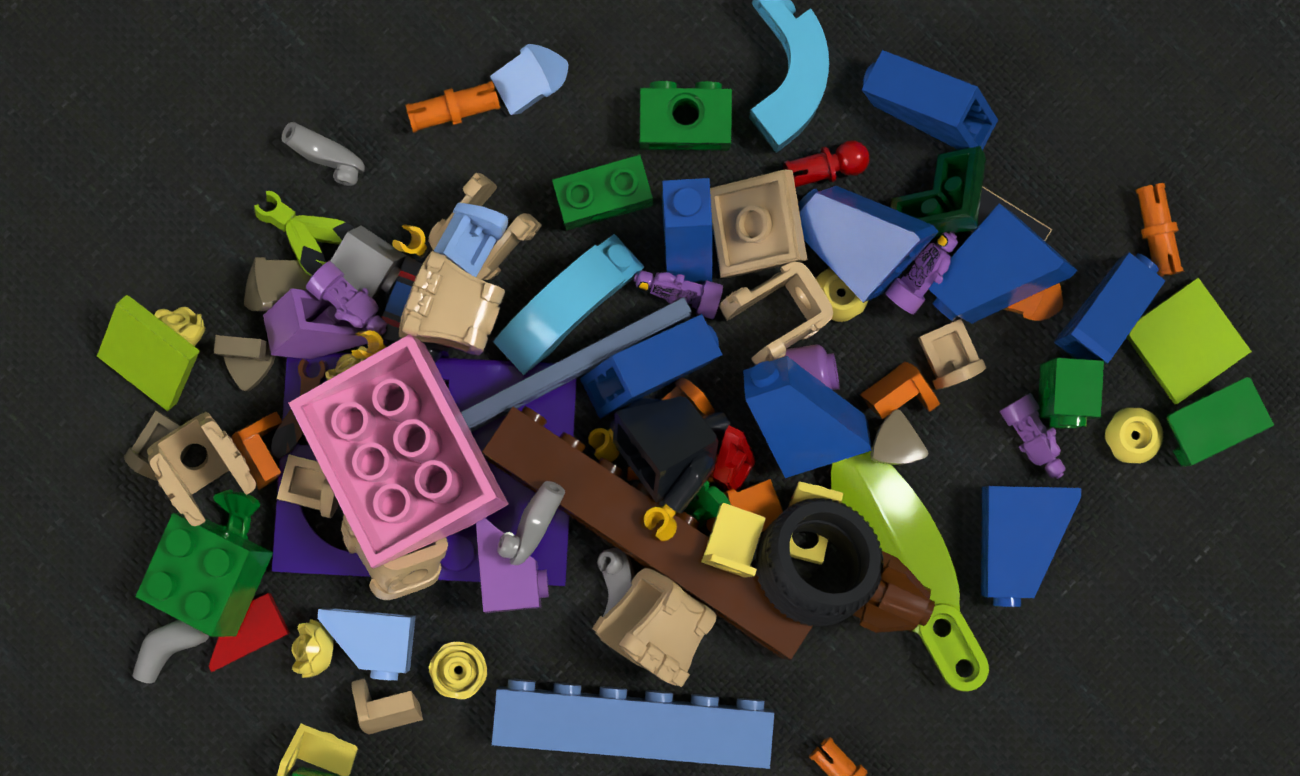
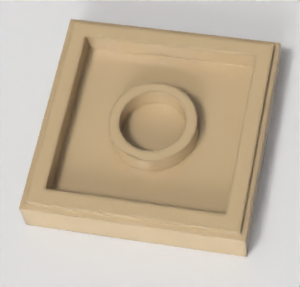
[710,169,807,278]

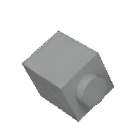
[330,225,406,298]

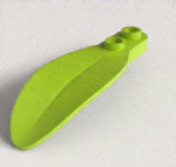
[831,451,989,692]

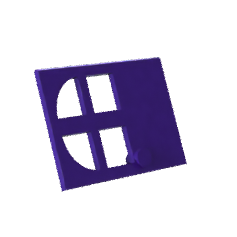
[272,352,577,587]

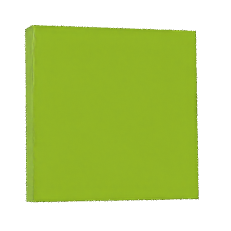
[1126,278,1252,405]
[97,295,200,411]

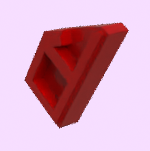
[712,425,756,493]
[209,593,290,672]

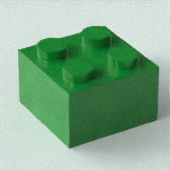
[135,512,273,637]

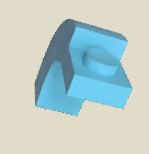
[749,0,829,153]
[493,234,644,375]

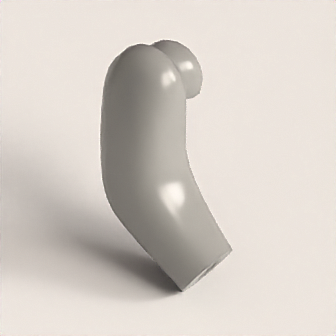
[281,122,365,186]
[497,481,565,565]
[597,548,635,617]
[132,620,209,683]

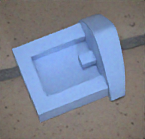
[490,44,568,115]
[434,203,508,277]

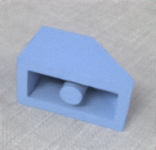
[317,607,415,680]

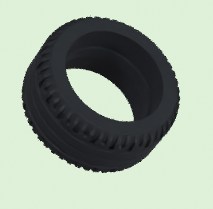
[755,498,884,626]

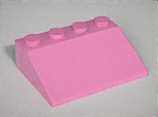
[289,335,509,569]

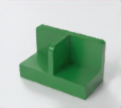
[1167,377,1274,467]

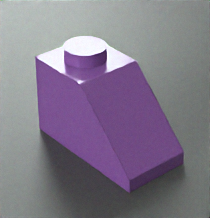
[263,288,368,359]
[476,518,549,613]

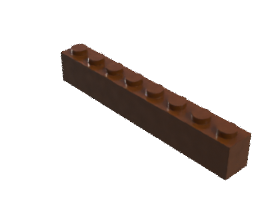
[482,406,813,660]

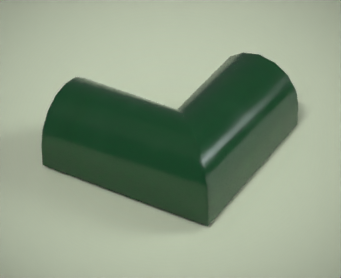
[890,146,986,238]

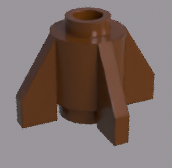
[853,551,935,633]

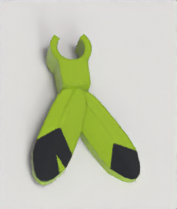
[254,191,355,277]

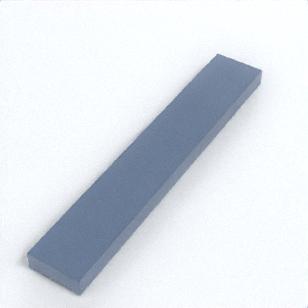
[461,297,692,432]

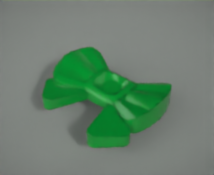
[684,481,731,528]
[213,489,260,540]

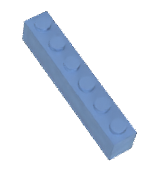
[492,679,774,769]

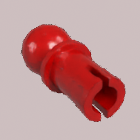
[783,140,870,188]

